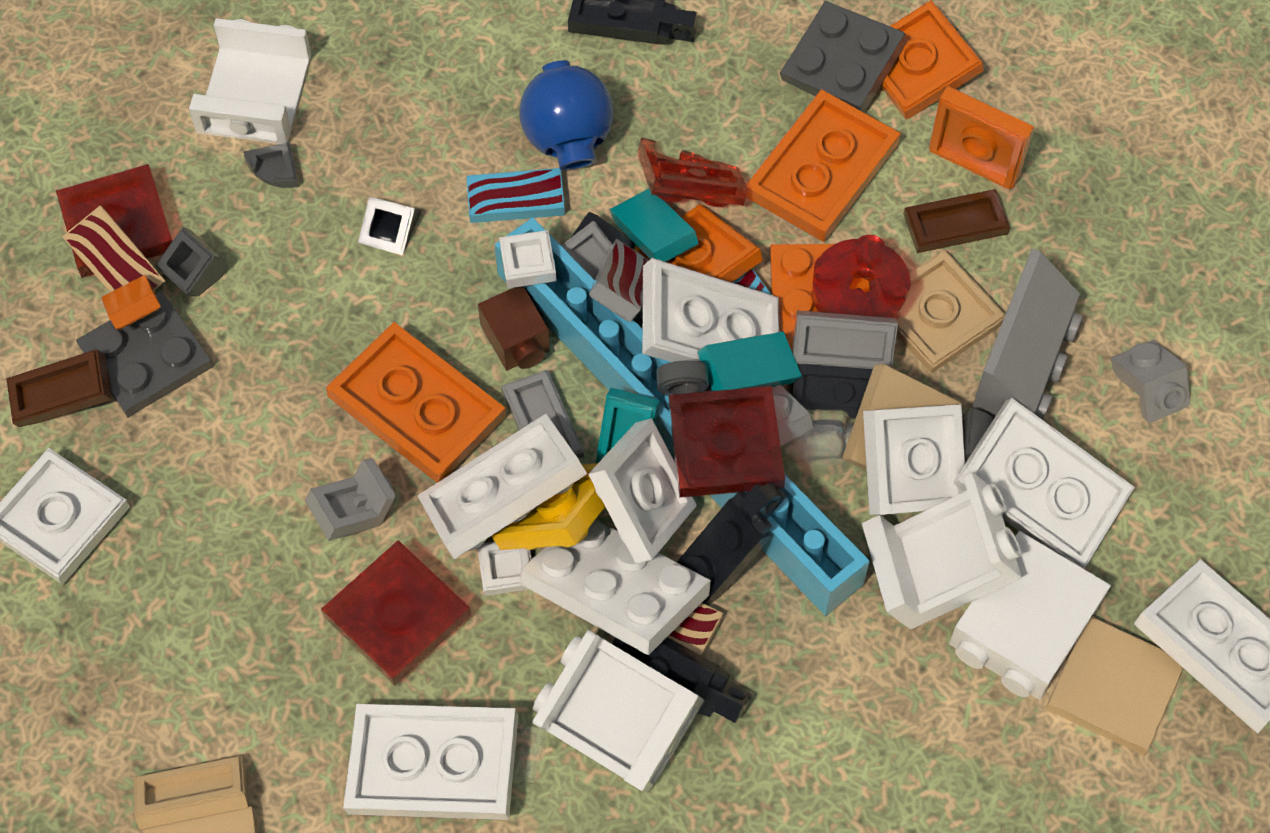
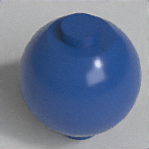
[519,60,614,170]

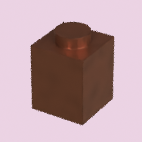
[478,286,550,371]

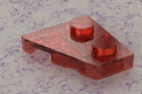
[638,138,748,207]

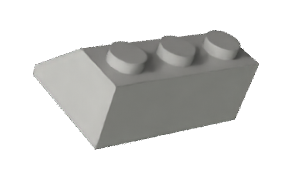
[972,249,1083,420]

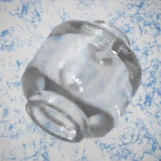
[785,409,854,475]

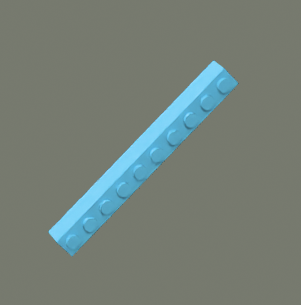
[494,217,869,616]

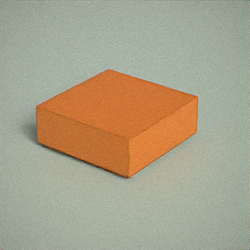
[101,275,161,330]

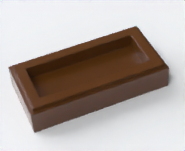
[903,189,1010,253]
[6,349,112,427]

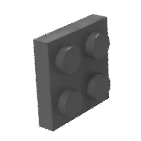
[780,1,907,112]
[76,291,213,418]

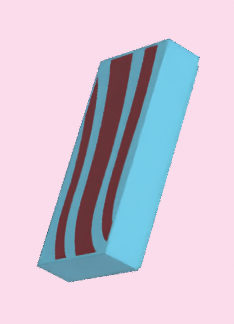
[466,168,565,223]

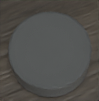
[656,360,709,397]

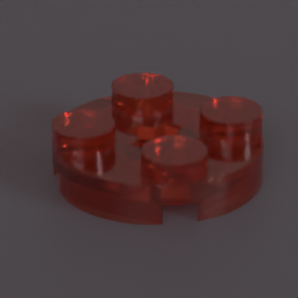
[811,234,911,320]

